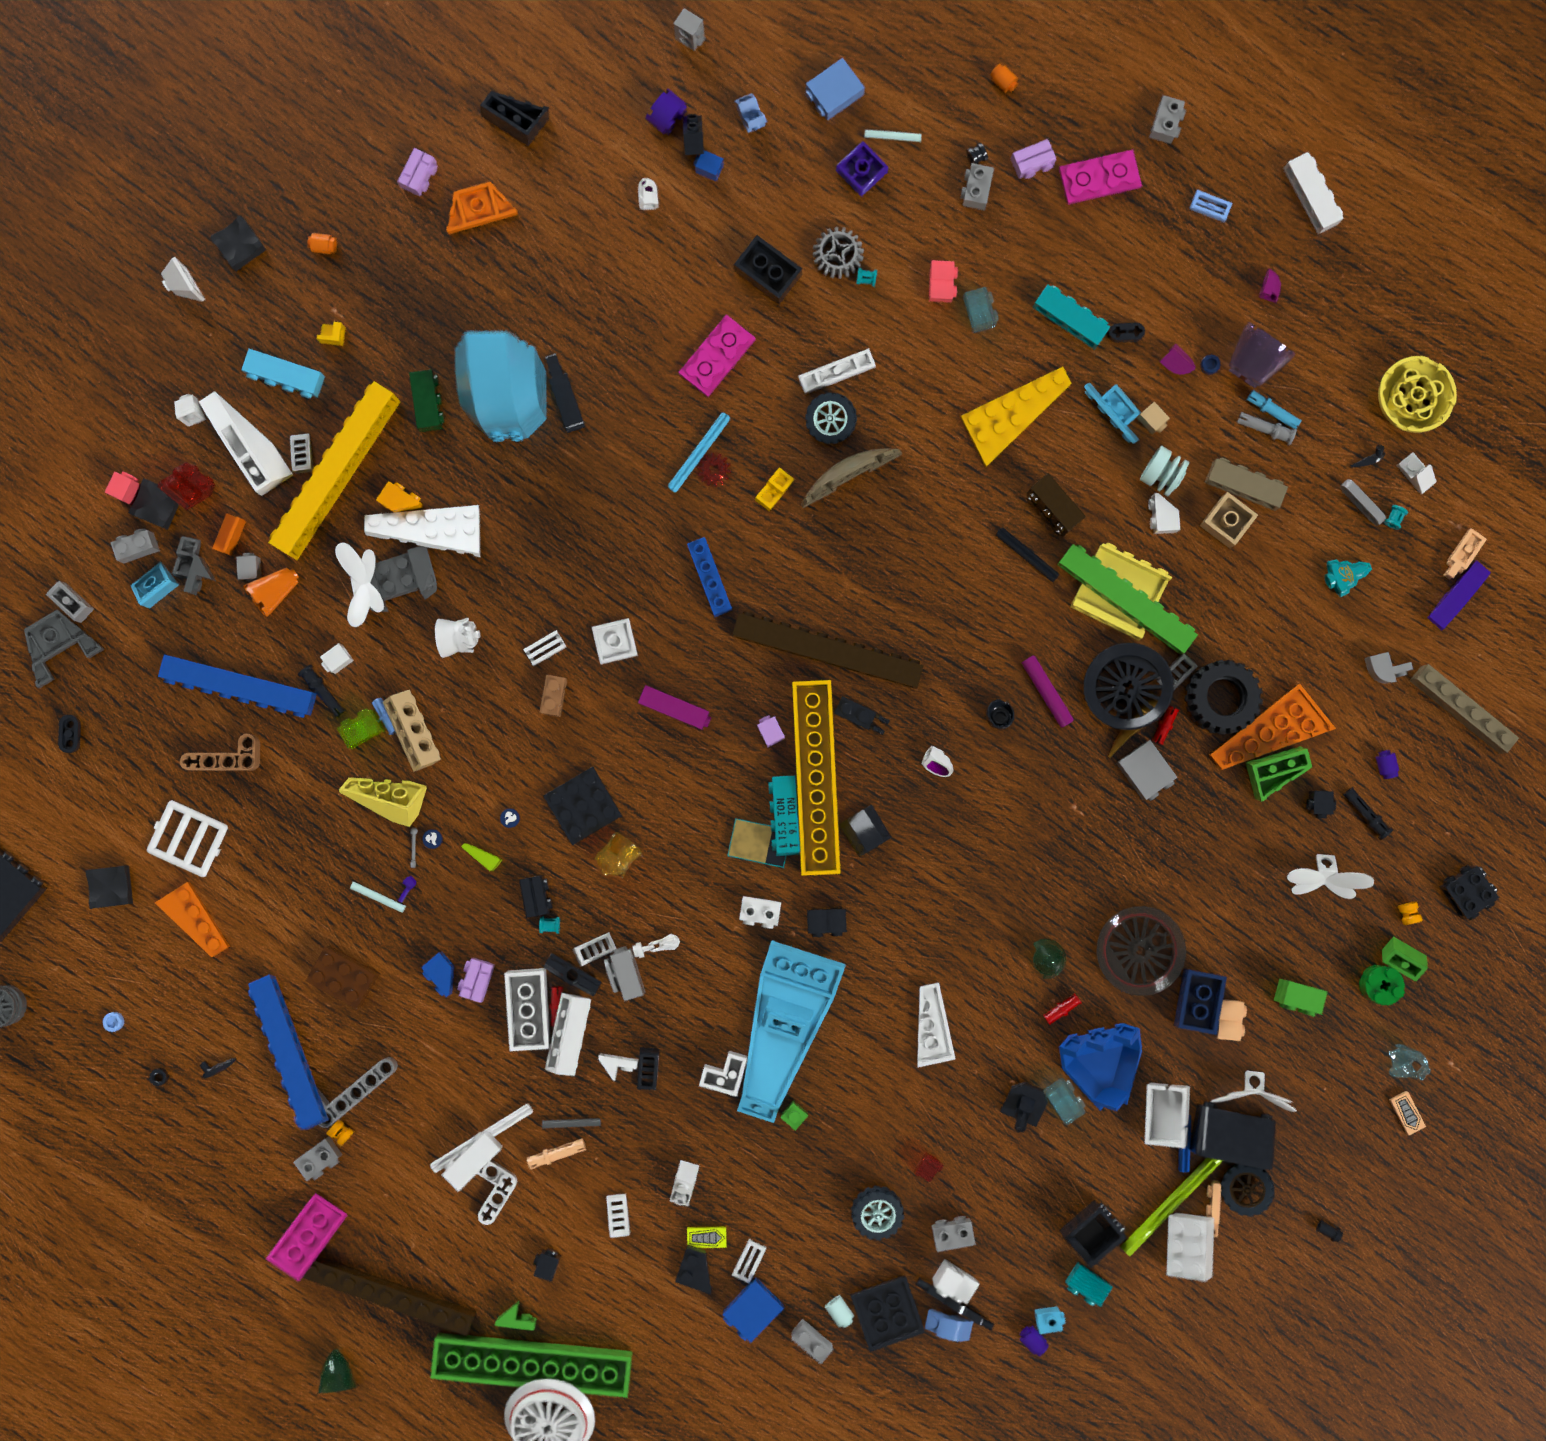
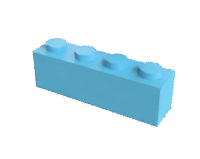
[241,349,325,399]

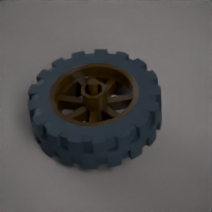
[1221,1164,1274,1217]

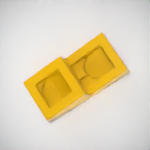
[755,467,794,511]

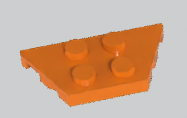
[447,182,518,234]

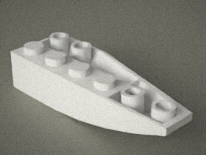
[199,391,293,496]

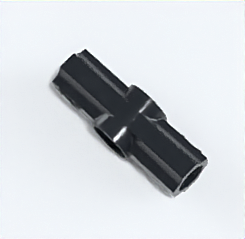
[543,953,602,997]

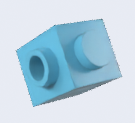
[1034,1306,1065,1334]

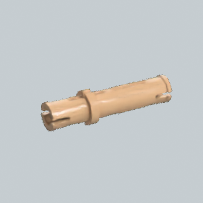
[527,1138,586,1170]

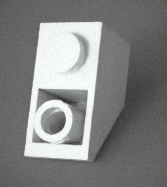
[1148,493,1180,534]
[670,1160,700,1206]

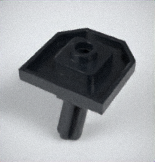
[1000,1082,1048,1133]

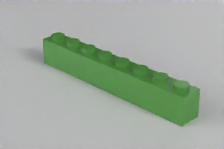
[1057,544,1198,655]

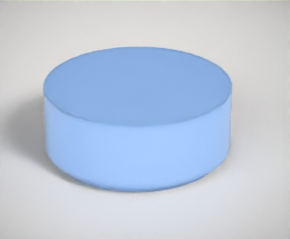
[103,1012,124,1032]

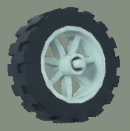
[805,393,857,444]
[851,1186,904,1240]

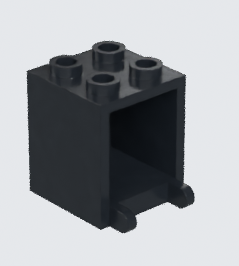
[1059,1200,1127,1268]

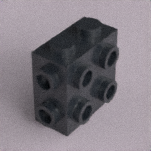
[1439,864,1499,920]

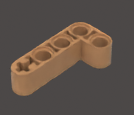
[180,734,260,771]

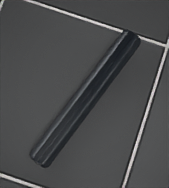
[996,527,1059,582]

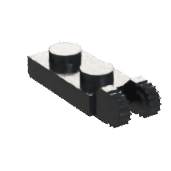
[834,696,890,735]

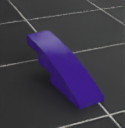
[1427,560,1491,630]

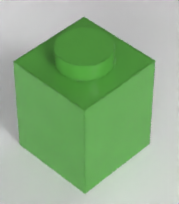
[781,1100,808,1131]

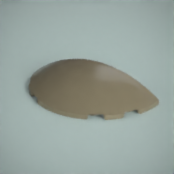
[801,448,902,508]

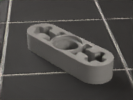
[1340,479,1386,526]

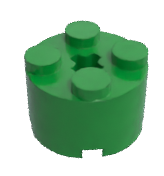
[1359,965,1405,1005]

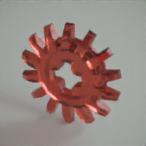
[697,453,731,487]

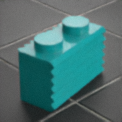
[1065,1262,1113,1307]

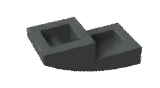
[172,536,201,579]

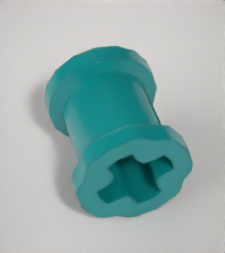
[856,267,877,287]
[1384,505,1408,530]
[539,916,560,934]

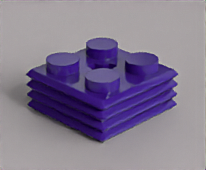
[836,141,888,196]

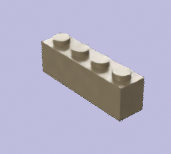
[1205,458,1288,511]

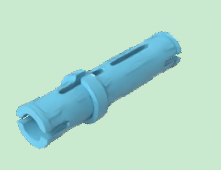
[1246,389,1302,429]

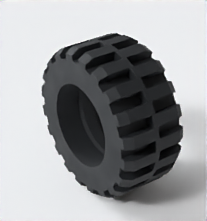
[1185,660,1263,734]

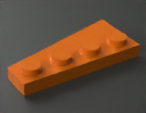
[155,882,230,957]

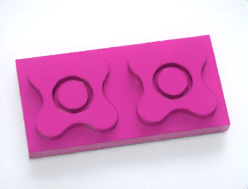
[1059,150,1142,204]
[678,315,756,397]
[266,1193,347,1282]

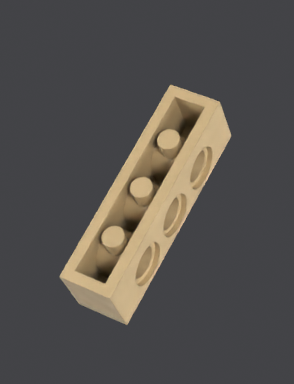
[383,690,441,772]

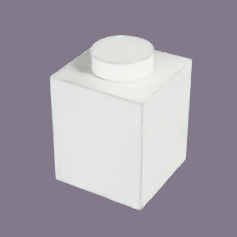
[320,643,354,674]

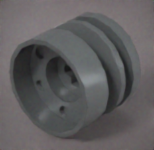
[0,985,27,1027]

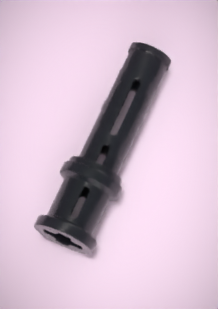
[298,664,345,718]
[1343,787,1394,840]

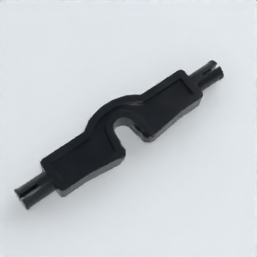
[915,1278,994,1331]

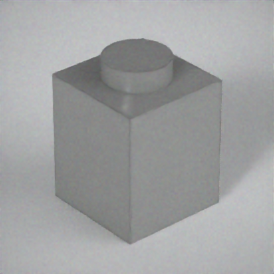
[236,553,262,582]

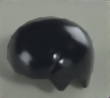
[985,699,1015,730]

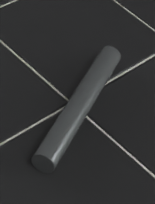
[542,1118,601,1128]

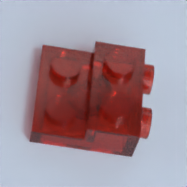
[157,461,215,510]

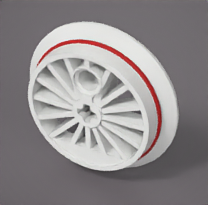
[504,1379,595,1441]

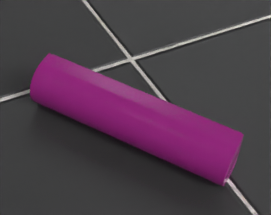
[1021,656,1074,728]

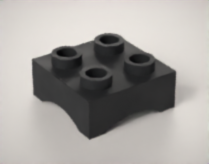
[210,215,267,271]
[128,478,183,530]
[86,865,133,909]

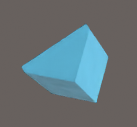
[131,562,179,609]

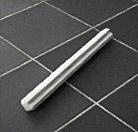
[430,1104,533,1173]

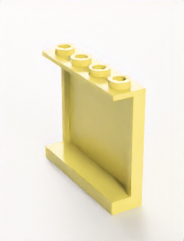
[1070,543,1172,641]

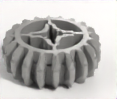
[813,227,864,279]

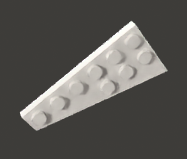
[364,505,480,557]

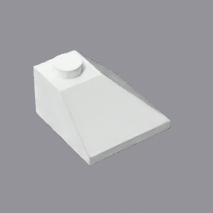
[161,257,205,301]

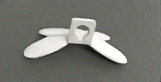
[335,543,384,627]
[1287,854,1374,899]
[1210,1071,1296,1112]

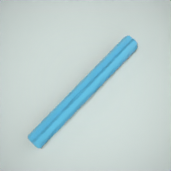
[668,413,730,492]

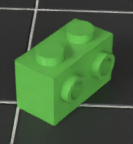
[1382,936,1428,981]

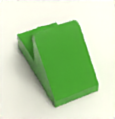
[495,1300,537,1331]

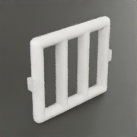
[147,800,228,877]

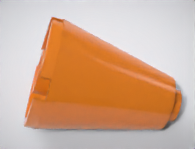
[243,567,299,617]

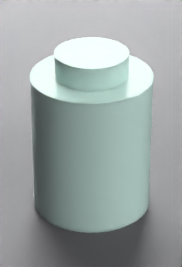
[825,1295,854,1328]

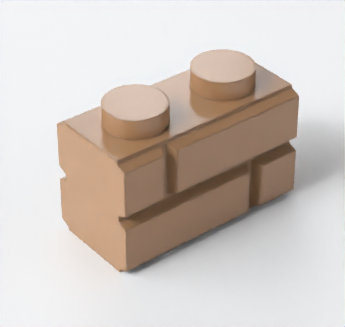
[539,675,567,717]

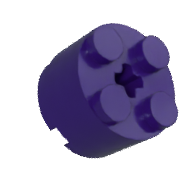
[645,89,687,135]

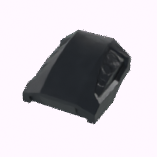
[839,804,892,857]

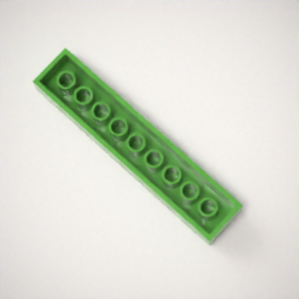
[431,1333,633,1397]

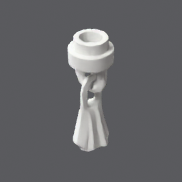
[632,934,680,958]

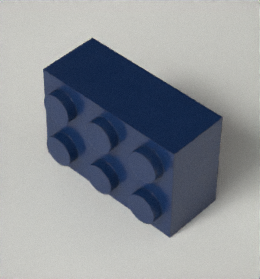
[1174,968,1227,1035]

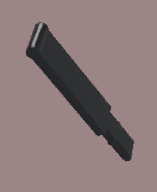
[545,353,585,433]

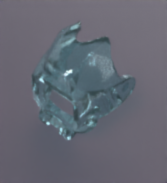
[1388,1044,1431,1081]

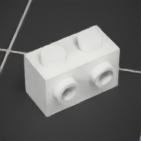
[739,896,781,929]

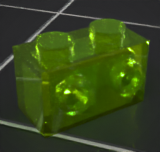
[337,709,385,749]

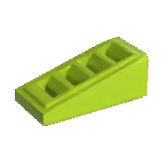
[462,843,502,871]

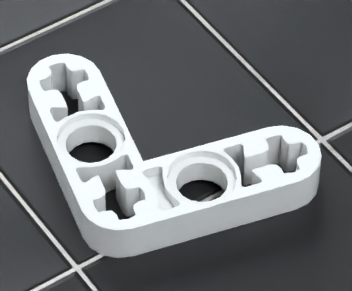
[477,1160,517,1225]

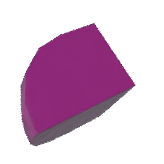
[1259,269,1281,303]
[1160,344,1196,375]

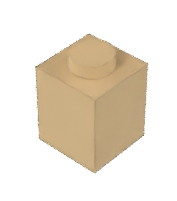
[1137,402,1170,435]

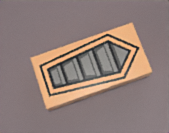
[1389,1091,1426,1135]

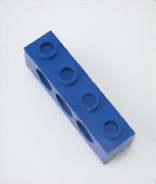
[687,537,732,617]

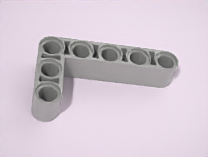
[317,1057,398,1128]

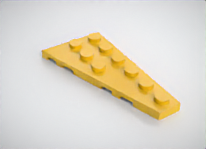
[960,367,1071,468]

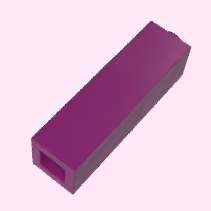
[638,685,712,730]

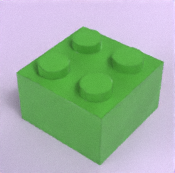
[1274,978,1327,1016]

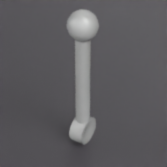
[410,827,418,868]

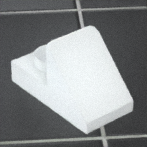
[1396,453,1436,494]
[599,1053,639,1081]

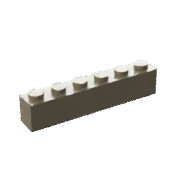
[1409,664,1519,754]

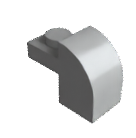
[1364,652,1413,684]

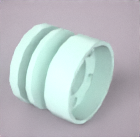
[1140,445,1189,497]

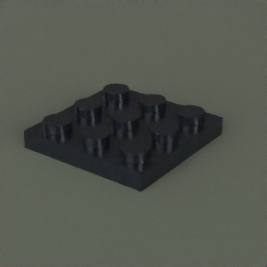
[543,767,622,845]
[850,1275,925,1352]

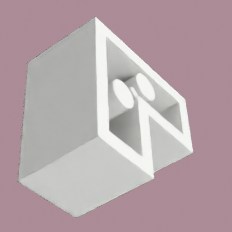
[699,1051,748,1097]
[932,1259,979,1304]

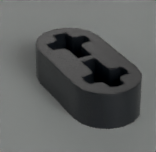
[1108,323,1145,343]

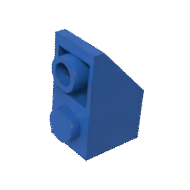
[421,951,455,997]

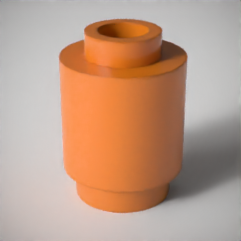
[990,64,1018,93]
[307,233,337,254]

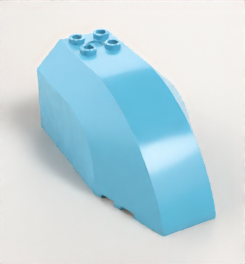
[455,332,547,442]

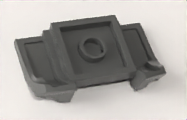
[369,546,437,612]

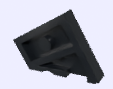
[675,1245,712,1294]

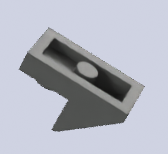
[184,555,216,595]

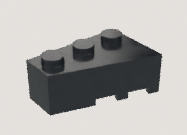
[480,91,549,146]

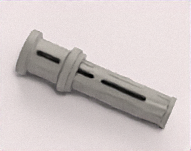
[1237,412,1297,445]

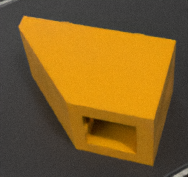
[376,481,424,513]

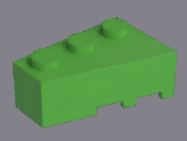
[1245,746,1312,802]

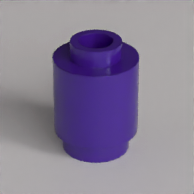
[1375,750,1400,779]
[1020,1326,1049,1356]

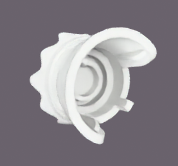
[435,618,480,658]

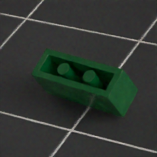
[409,369,445,432]

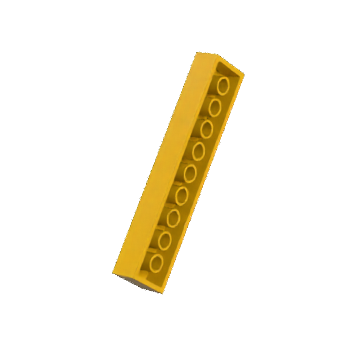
[268,381,400,560]
[792,680,840,875]

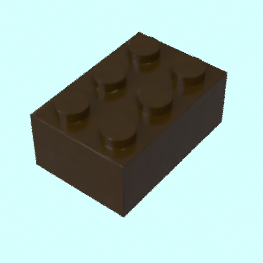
[1026,473,1086,537]

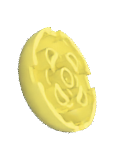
[1378,356,1457,433]

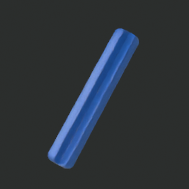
[1178,1115,1191,1172]

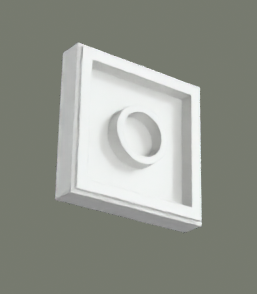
[592,618,638,664]

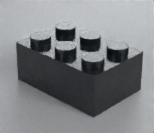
[734,235,802,304]

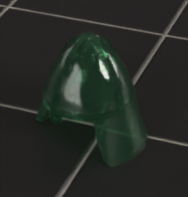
[1033,939,1066,979]
[318,1349,358,1394]

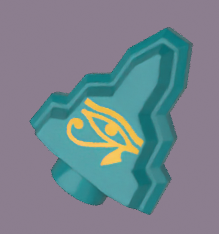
[1324,559,1372,597]

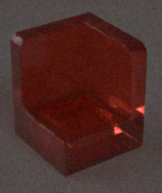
[914,1152,944,1182]

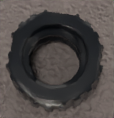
[149,1068,169,1086]

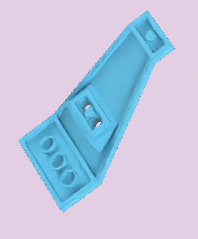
[737,941,846,1123]

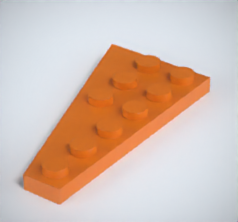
[1209,684,1336,770]

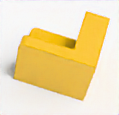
[317,322,345,346]

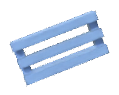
[1189,190,1232,222]

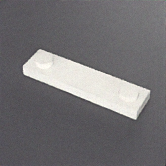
[798,349,876,395]

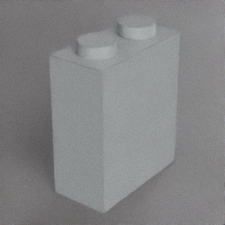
[1116,740,1178,801]

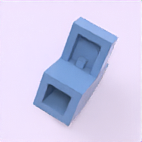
[734,93,767,133]
[925,1309,973,1341]

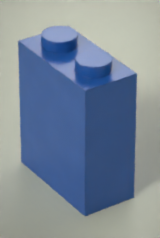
[723,1277,784,1343]

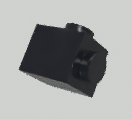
[533,1248,561,1282]

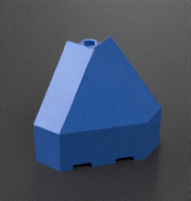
[1059,1023,1142,1111]

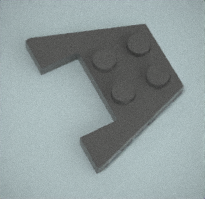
[24,610,104,688]

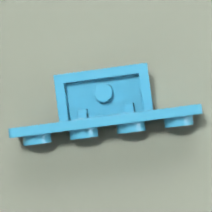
[1084,383,1141,444]

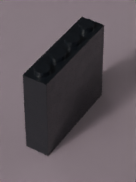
[0,849,47,942]

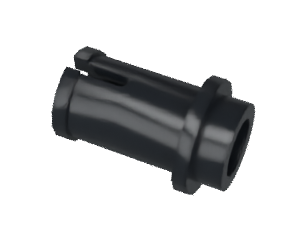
[1316,1220,1343,1242]

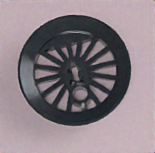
[1084,643,1174,730]

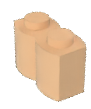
[1214,999,1247,1041]

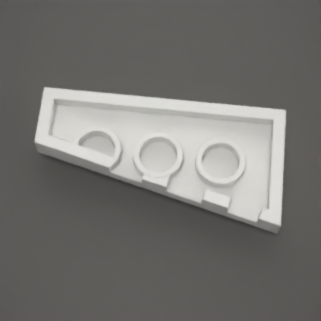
[917,983,955,1067]

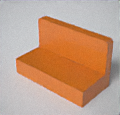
[212,513,246,556]

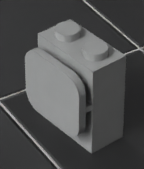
[604,946,645,1001]

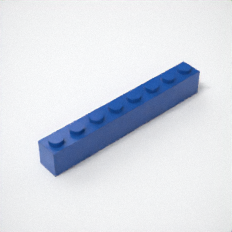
[158,655,317,718]
[248,975,329,1130]

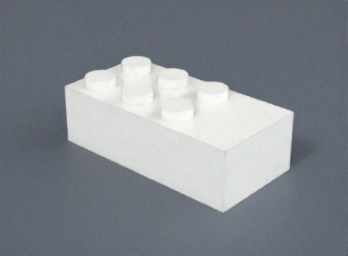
[505,968,551,1051]

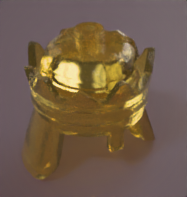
[595,832,643,878]

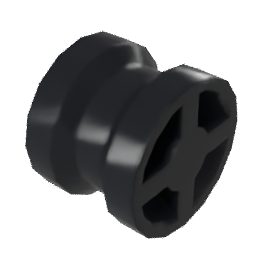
[966,143,988,164]

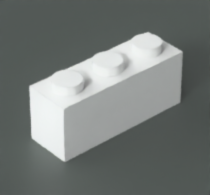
[442,1130,503,1192]

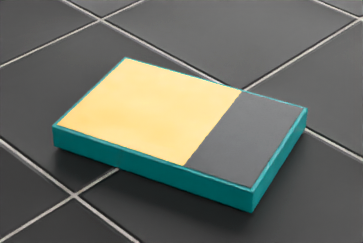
[727,818,786,868]

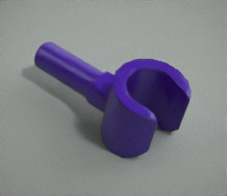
[398,876,417,903]

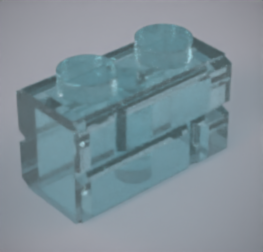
[963,287,999,333]
[1043,1078,1086,1125]

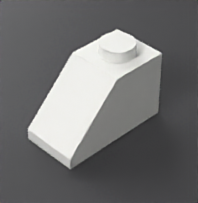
[175,394,206,427]

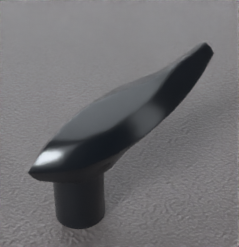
[1350,445,1386,468]
[199,1057,237,1078]

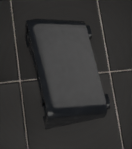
[1190,1101,1276,1170]

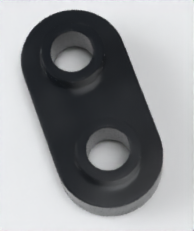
[58,715,81,753]

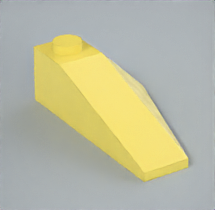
[339,778,426,827]

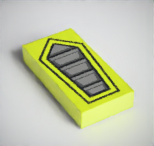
[687,1227,726,1248]

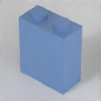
[805,58,865,121]

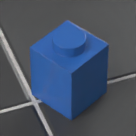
[693,150,724,182]

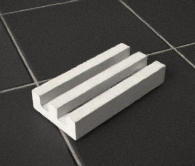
[523,630,566,666]
[732,1239,767,1284]

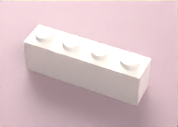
[1283,152,1344,234]
[545,993,591,1076]

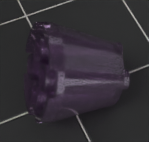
[1228,322,1296,388]

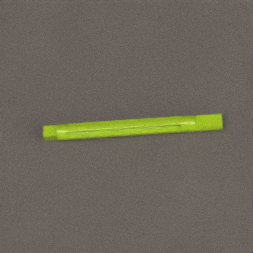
[1120,1158,1222,1256]

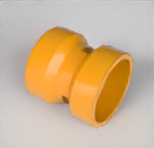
[1398,901,1423,925]
[326,1119,354,1146]

